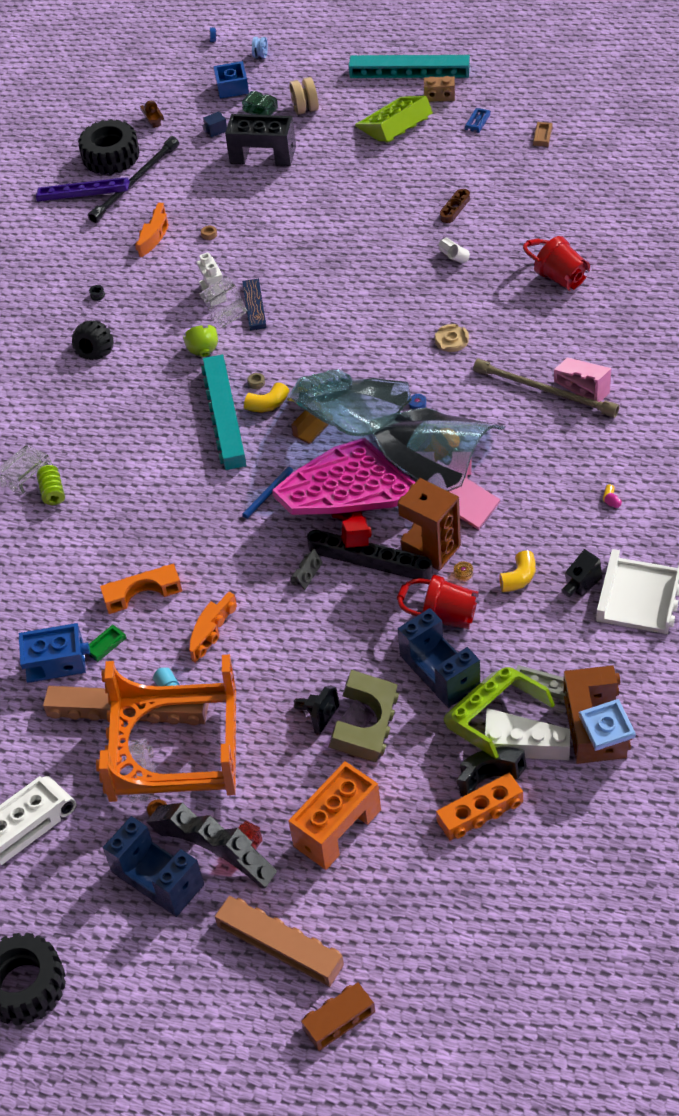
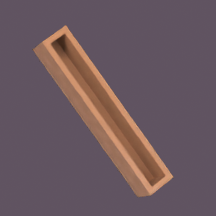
[215,895,344,987]

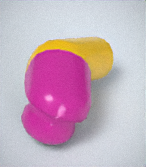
[603,484,622,508]

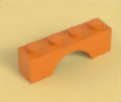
[100,563,182,614]

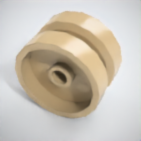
[289,77,319,115]

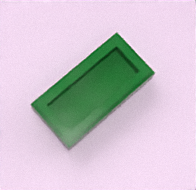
[88,625,127,662]

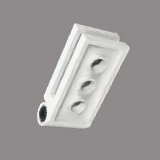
[0,776,76,865]

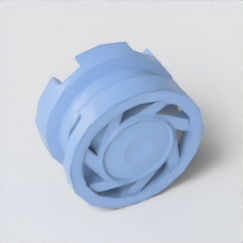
[252,37,268,58]

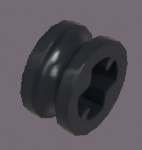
[89,285,105,301]

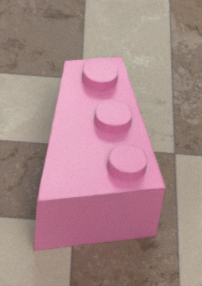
[554,357,611,402]

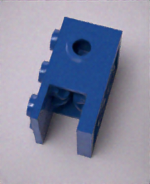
[19,623,90,683]

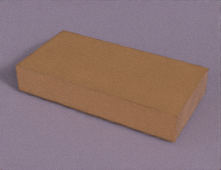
[533,122,553,147]

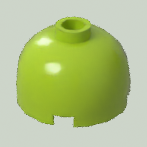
[183,325,218,357]

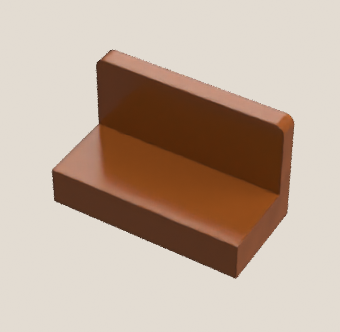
[291,402,331,444]

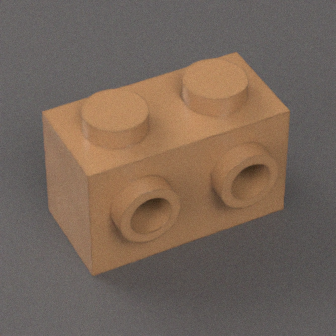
[424,76,455,102]

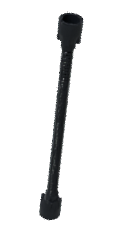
[88,136,179,223]

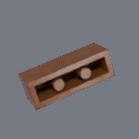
[301,982,375,1051]

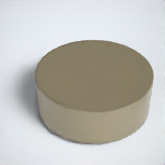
[247,373,265,389]

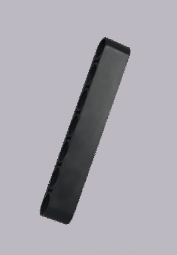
[307,530,433,580]

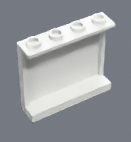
[596,549,679,634]

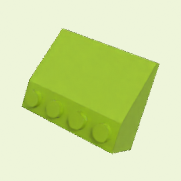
[355,96,433,143]

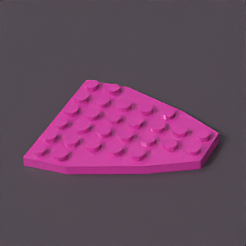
[273,438,416,515]

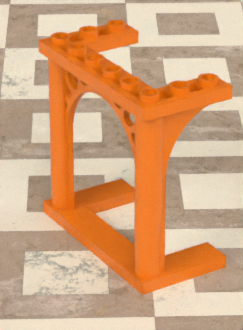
[96,654,236,802]

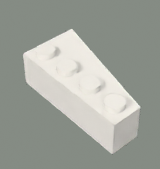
[485,708,570,760]

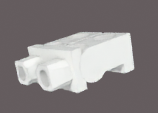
[196,252,226,305]

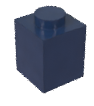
[202,111,227,138]

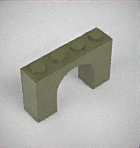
[328,670,399,762]

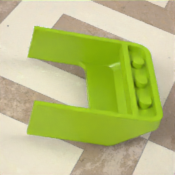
[444,667,555,759]

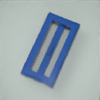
[465,108,491,133]

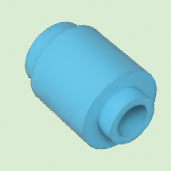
[153,667,179,686]

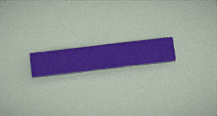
[36,177,130,202]

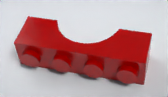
[331,511,372,548]

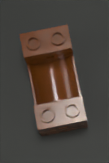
[397,478,461,571]
[563,665,632,764]

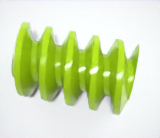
[36,465,65,505]

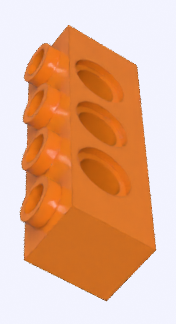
[436,772,523,841]

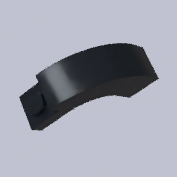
[457,747,527,797]

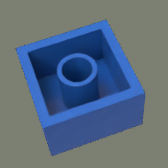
[213,61,249,99]

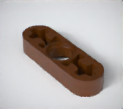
[440,189,470,223]

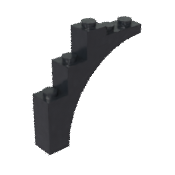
[146,802,277,888]

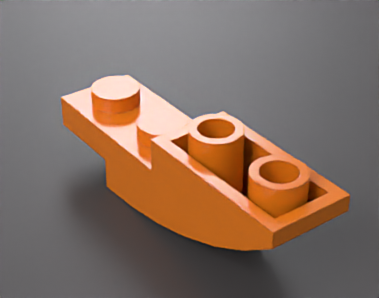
[135,203,169,257]
[190,592,237,663]

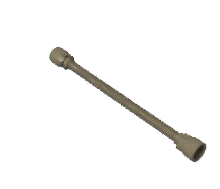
[473,358,620,418]

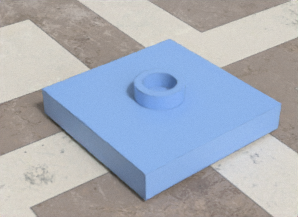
[579,699,636,751]

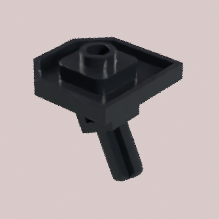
[294,685,340,735]

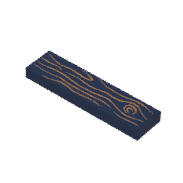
[242,278,267,331]

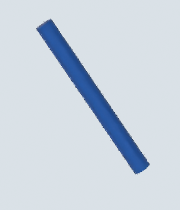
[242,466,293,519]

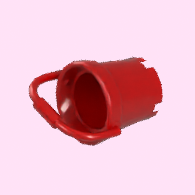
[523,236,590,291]
[397,575,479,630]

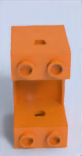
[288,761,381,870]

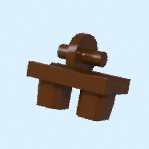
[140,100,164,128]

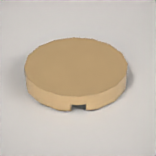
[435,324,469,352]

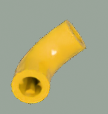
[244,382,289,413]
[499,551,536,592]

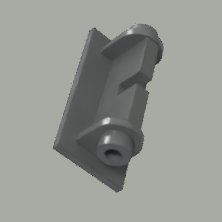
[290,549,323,590]

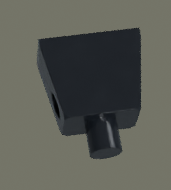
[561,549,603,597]

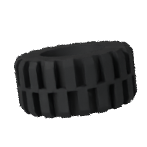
[78,119,140,175]
[0,933,66,1025]

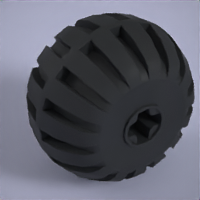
[72,320,114,360]

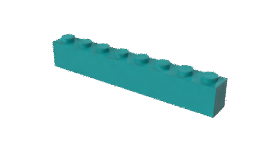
[349,55,470,78]
[201,354,247,470]

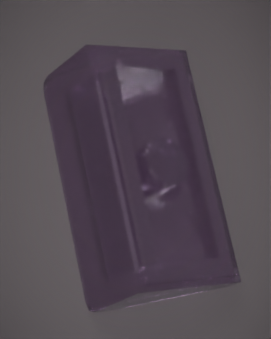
[333,699,374,729]

